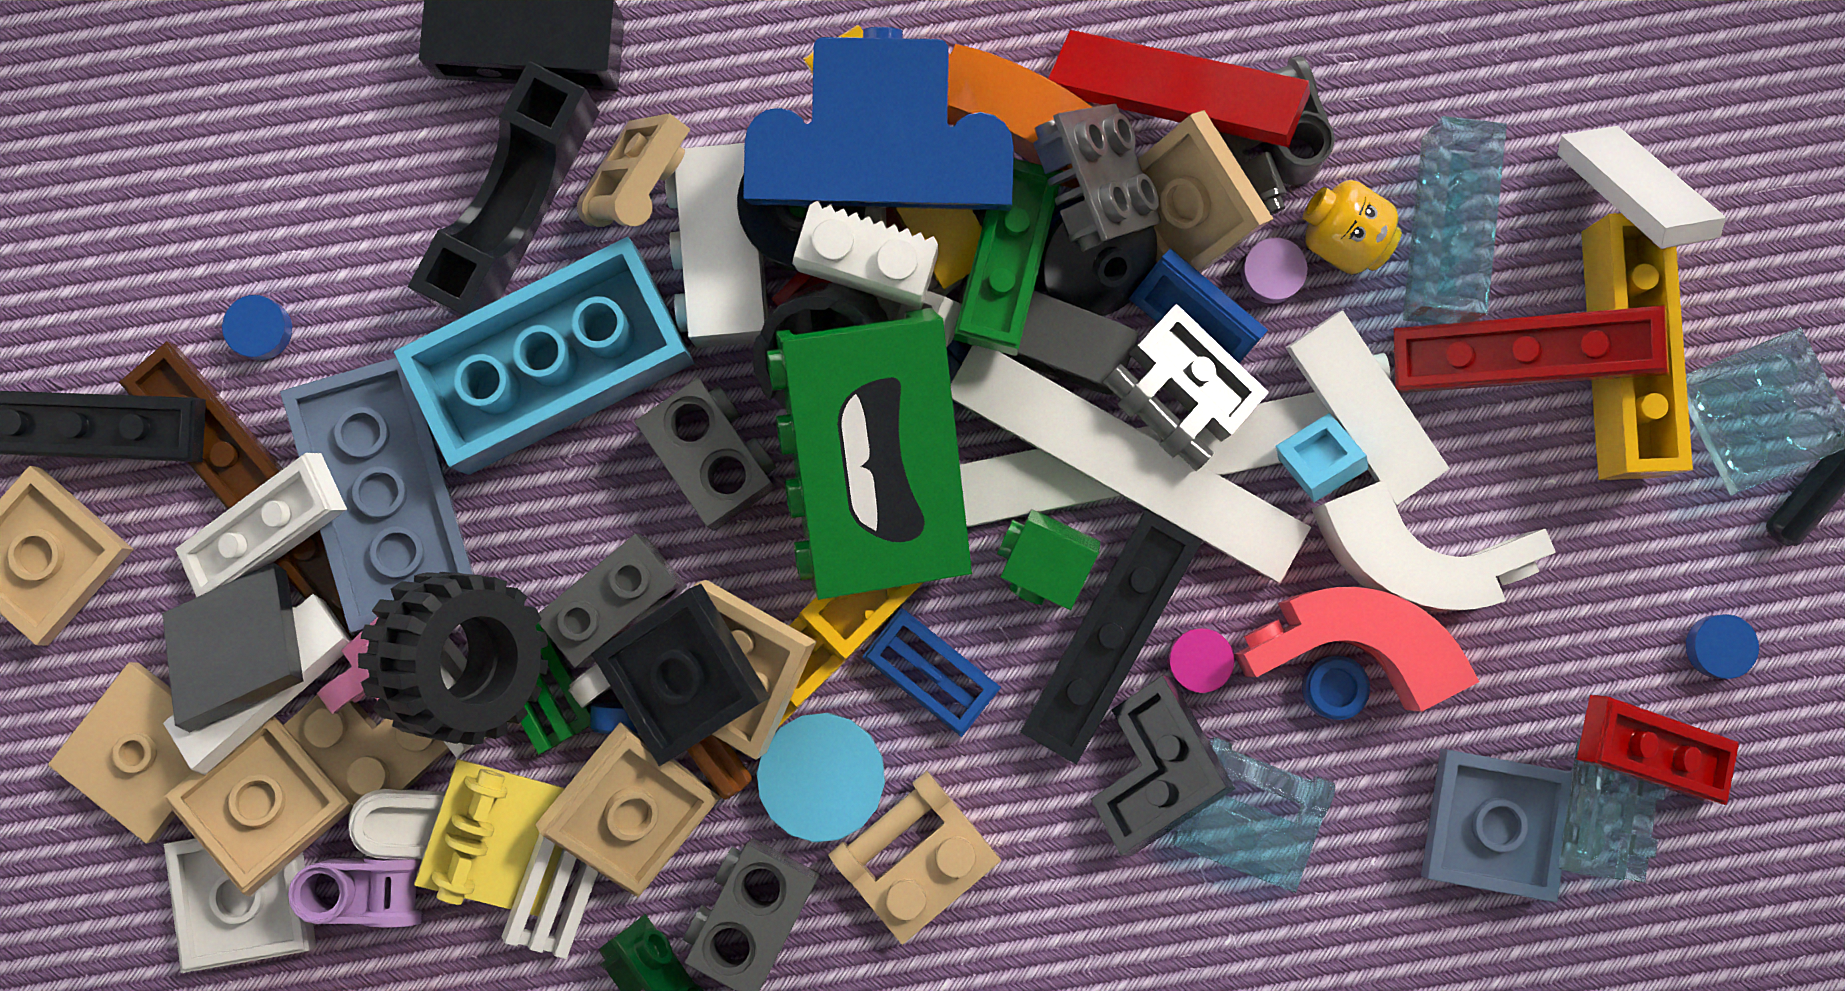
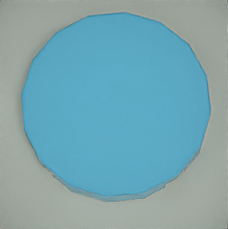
[757,712,885,842]

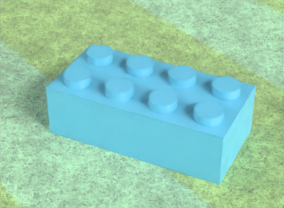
[394,236,695,475]

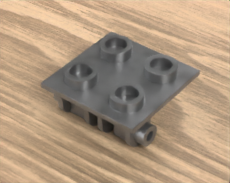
[1033,104,1162,252]

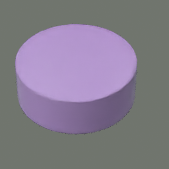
[1241,238,1307,304]

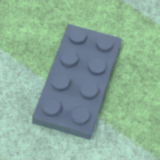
[280,358,475,636]

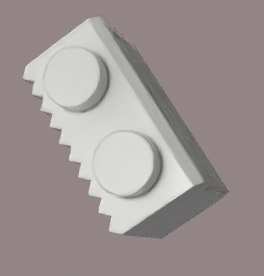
[792,201,938,309]

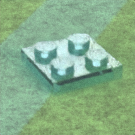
[1686,327,1845,496]

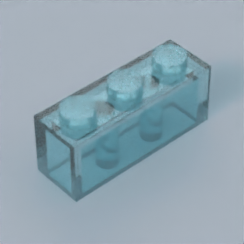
[1403,116,1507,325]

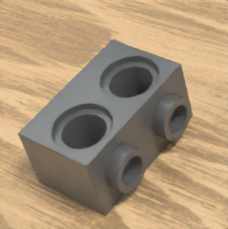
[634,377,777,531]
[538,533,687,668]
[683,838,820,991]

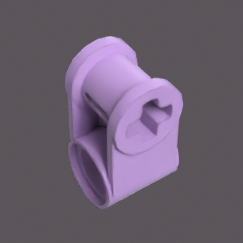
[288,856,422,927]

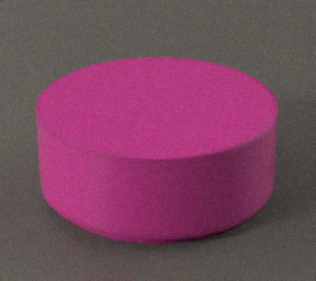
[1167,628,1234,693]

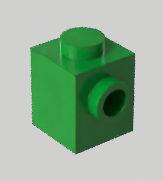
[996,509,1101,611]

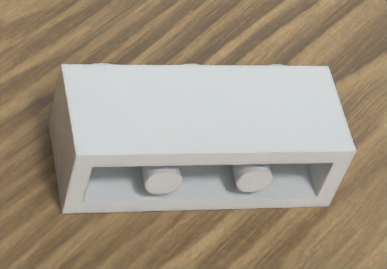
[665,143,769,348]

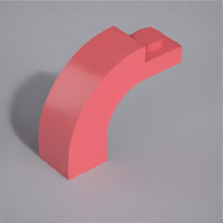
[1234,587,1480,712]

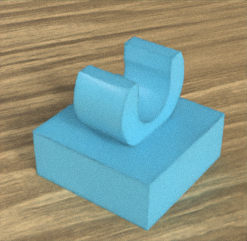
[1276,413,1369,502]

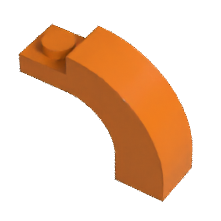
[947,44,1092,189]

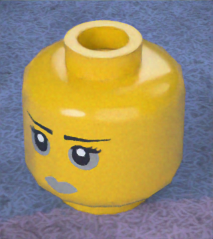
[1303,180,1402,275]

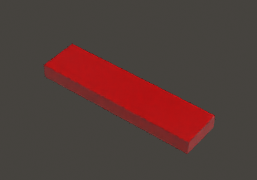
[1048,30,1310,147]
[1393,305,1669,393]

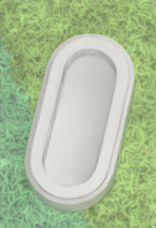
[348,789,445,860]

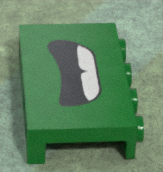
[767,308,972,600]

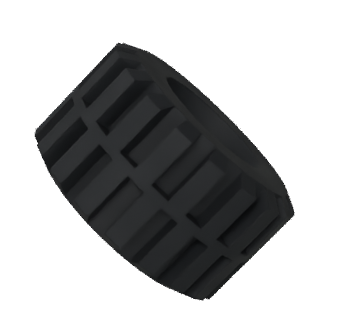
[358,572,548,745]

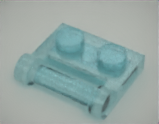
[1171,736,1335,893]

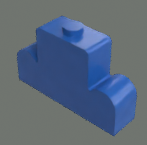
[744,27,1014,210]

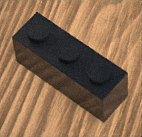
[418,0,625,91]

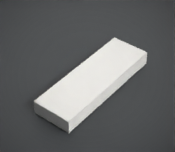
[1557,126,1726,249]
[1286,311,1450,505]
[175,453,347,597]
[163,594,352,775]

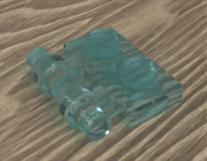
[1558,738,1666,883]

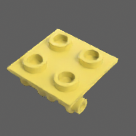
[414,758,565,916]

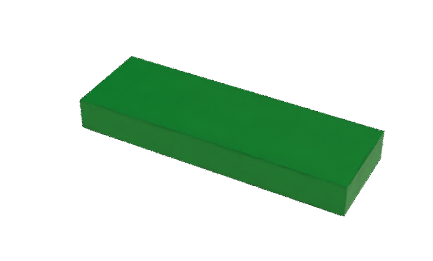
[953,158,1063,356]

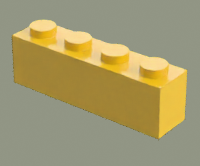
[1581,213,1693,480]

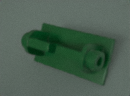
[598,914,704,991]

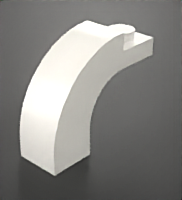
[1312,480,1556,612]

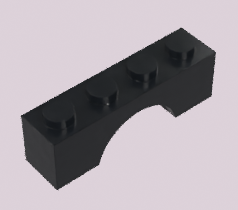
[407,61,600,318]

